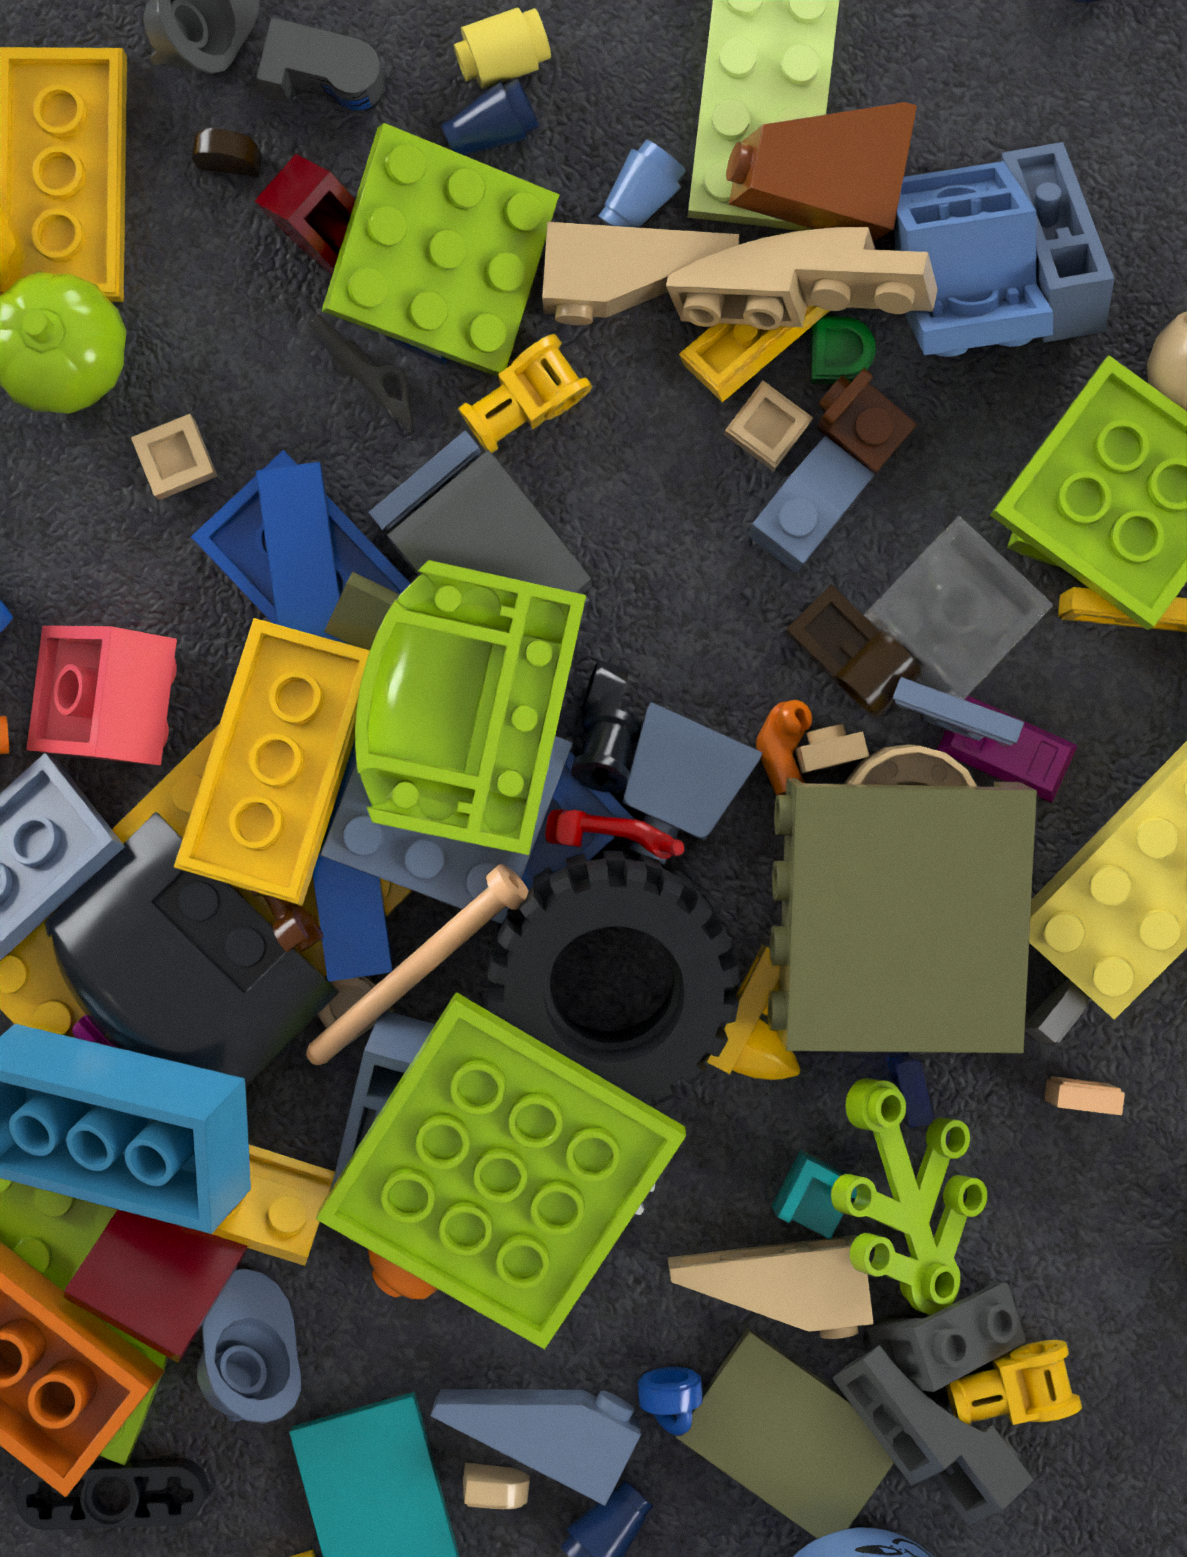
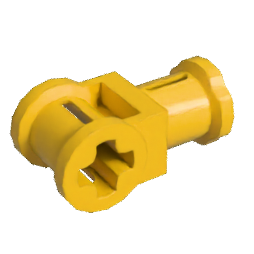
[458,334,593,453]
[945,1340,1082,1426]

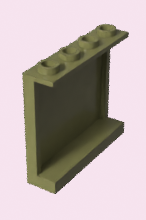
[767,778,1037,1053]

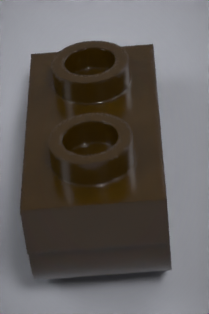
[784,584,922,720]

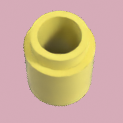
[453,7,551,90]

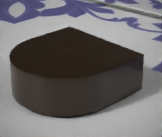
[192,128,262,177]

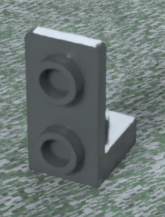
[866,1283,1025,1392]

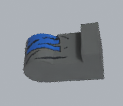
[256,17,384,110]

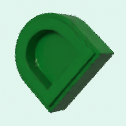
[810,316,876,384]

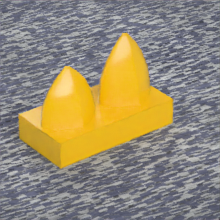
[705,945,801,1080]

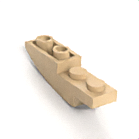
[666,227,938,330]

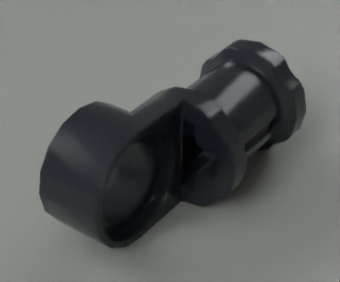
[571,660,641,792]

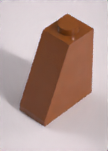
[726,102,917,242]

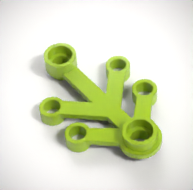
[831,1078,987,1315]

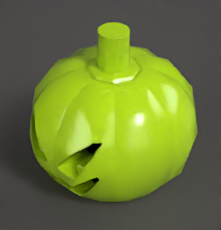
[0,272,126,414]

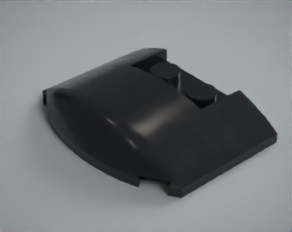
[45,812,340,1088]

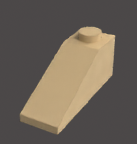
[542,222,739,325]
[667,1235,874,1339]

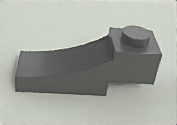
[832,1345,1033,1526]

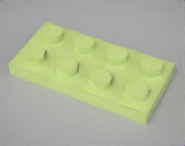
[687,0,839,231]

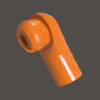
[755,700,812,796]

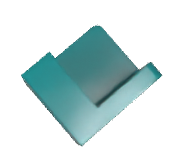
[771,1149,857,1239]

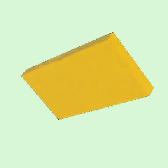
[0,47,127,302]
[174,618,370,906]

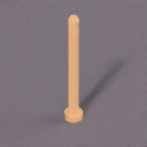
[306,864,528,1065]

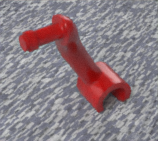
[545,809,684,859]

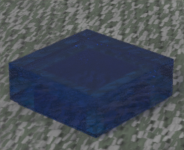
[887,1054,934,1128]

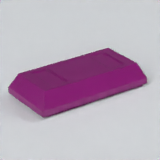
[937,693,1078,803]

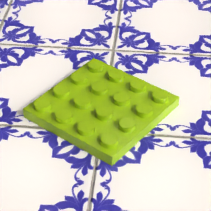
[316,992,686,1350]

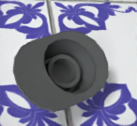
[143,0,259,74]

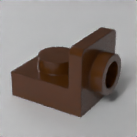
[817,368,918,474]

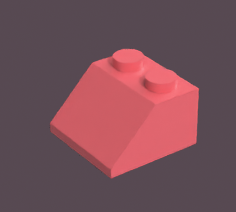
[26,626,177,766]

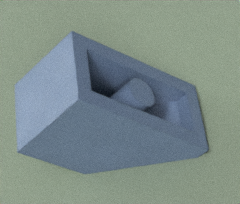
[747,436,875,574]

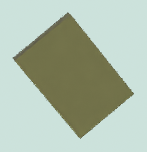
[675,1327,894,1539]

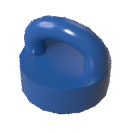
[638,1367,703,1436]

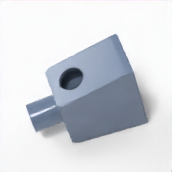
[622,702,762,865]

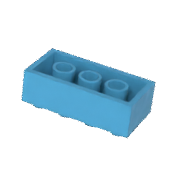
[0,1024,251,1234]

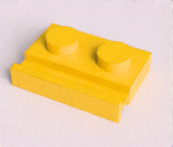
[209,1144,335,1266]

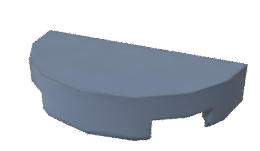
[368,430,481,530]
[893,677,1024,747]

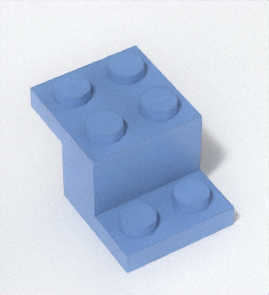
[894,161,1053,357]

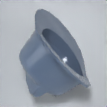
[197,1269,301,1424]

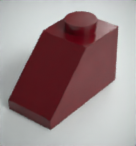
[254,154,356,275]

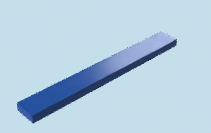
[256,462,394,982]

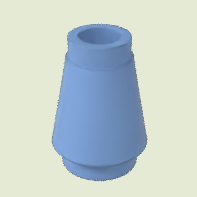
[598,139,686,228]

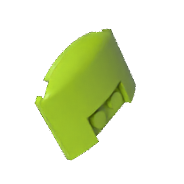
[355,560,586,855]

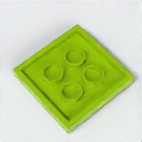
[322,123,559,377]
[990,355,1187,630]

